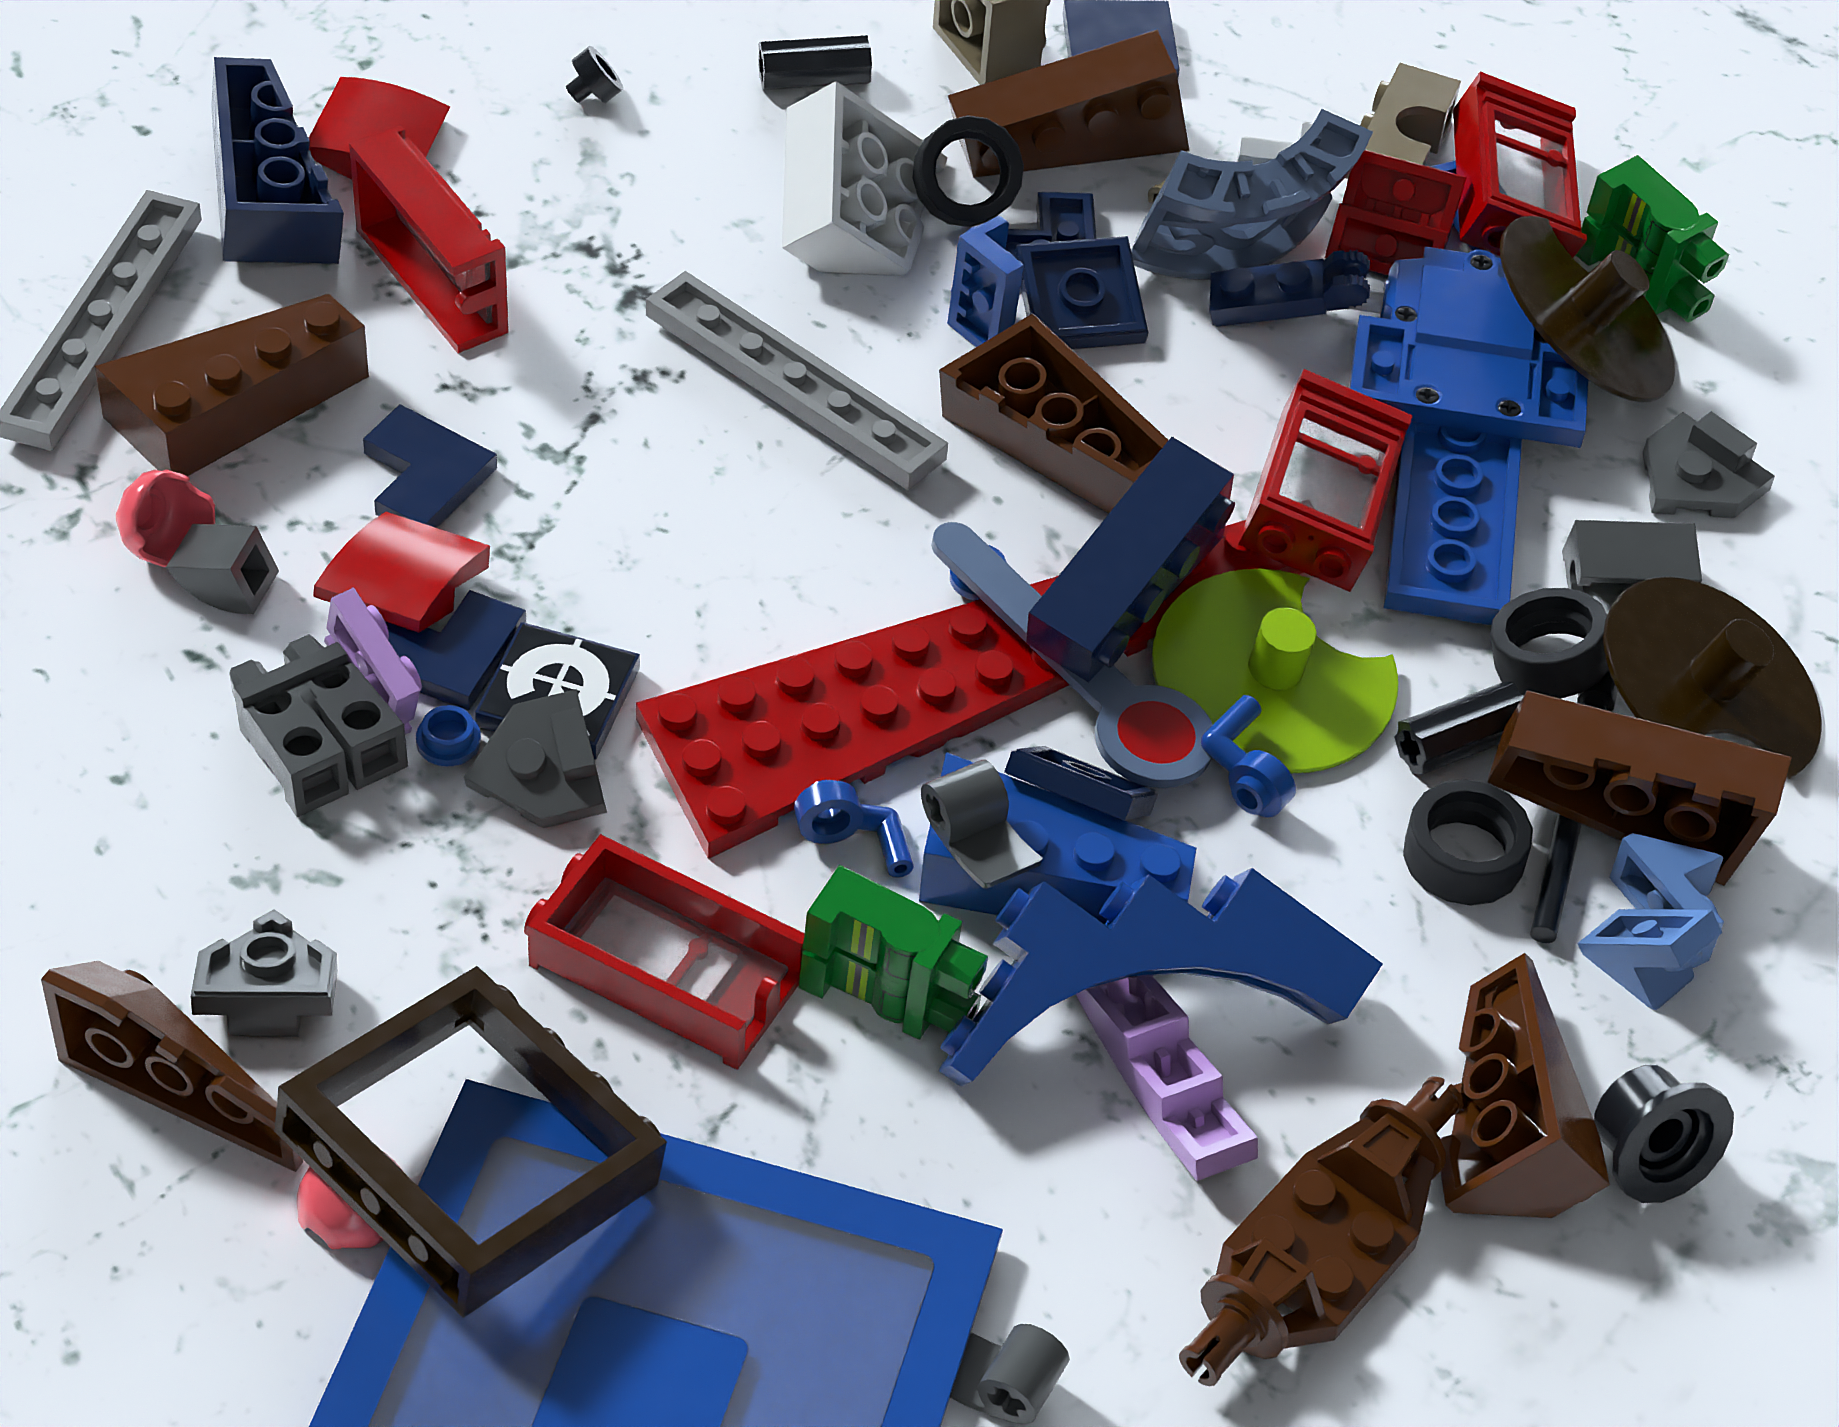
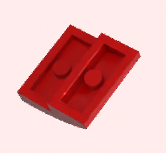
[308,77,451,180]
[1324,150,1467,275]
[313,512,490,633]

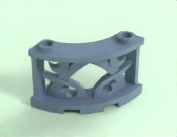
[1131,108,1373,279]

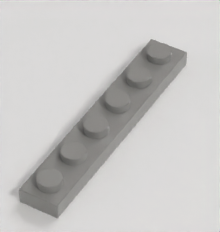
[0,190,202,451]
[646,270,948,490]

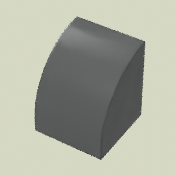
[166,524,279,614]

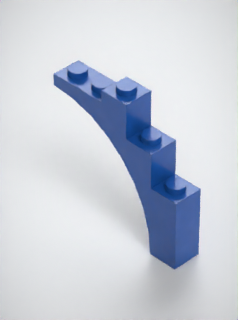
[938,868,1383,1086]

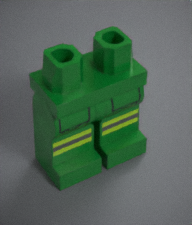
[1575,155,1730,322]
[799,865,988,1040]

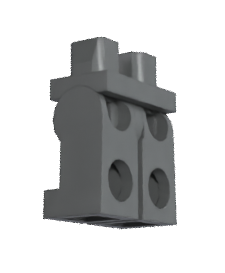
[229,634,408,817]

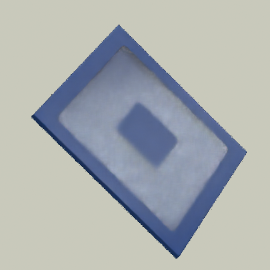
[309,1079,1003,1427]

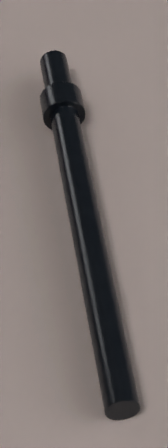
[1530,670,1618,943]

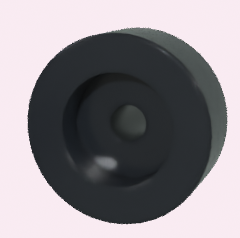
[565,46,624,103]

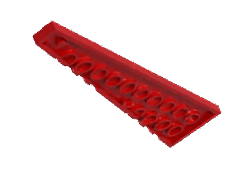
[636,502,1312,859]

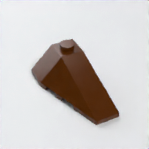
[1440,953,1610,1218]
[41,960,304,1172]

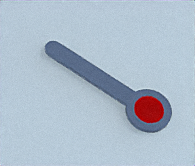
[931,522,1213,788]

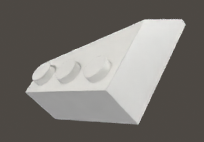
[782,81,948,276]

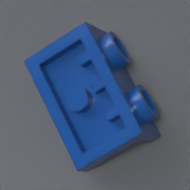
[947,216,1024,347]

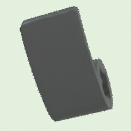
[921,759,1043,888]
[950,1323,1070,1424]

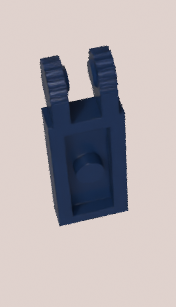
[1209,250,1370,327]

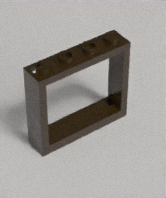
[274,966,667,1318]

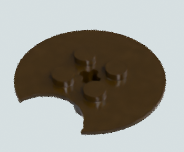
[1500,216,1675,402]
[1603,577,1822,779]

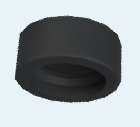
[912,115,1024,227]
[1490,588,1609,699]
[1403,779,1533,906]

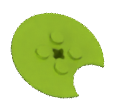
[1152,569,1398,774]

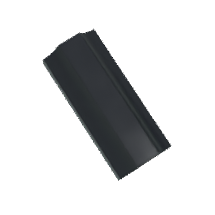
[758,35,872,90]
[1394,682,1523,774]

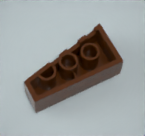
[948,29,1190,178]
[95,294,369,477]
[939,313,1168,513]
[1486,691,1792,886]

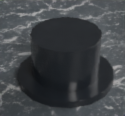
[1594,1065,1734,1203]

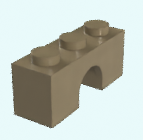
[1346,62,1461,183]

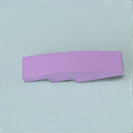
[1076,976,1258,1181]

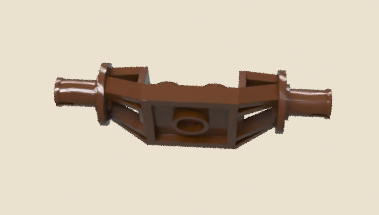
[1179,1076,1463,1387]

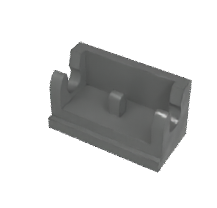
[1562,520,1702,592]

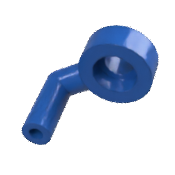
[1201,695,1296,818]
[794,780,914,878]

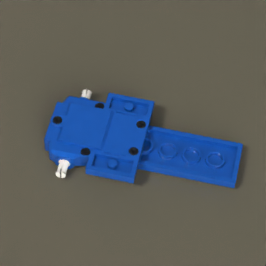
[1347,247,1588,625]

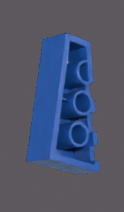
[919,752,1197,924]

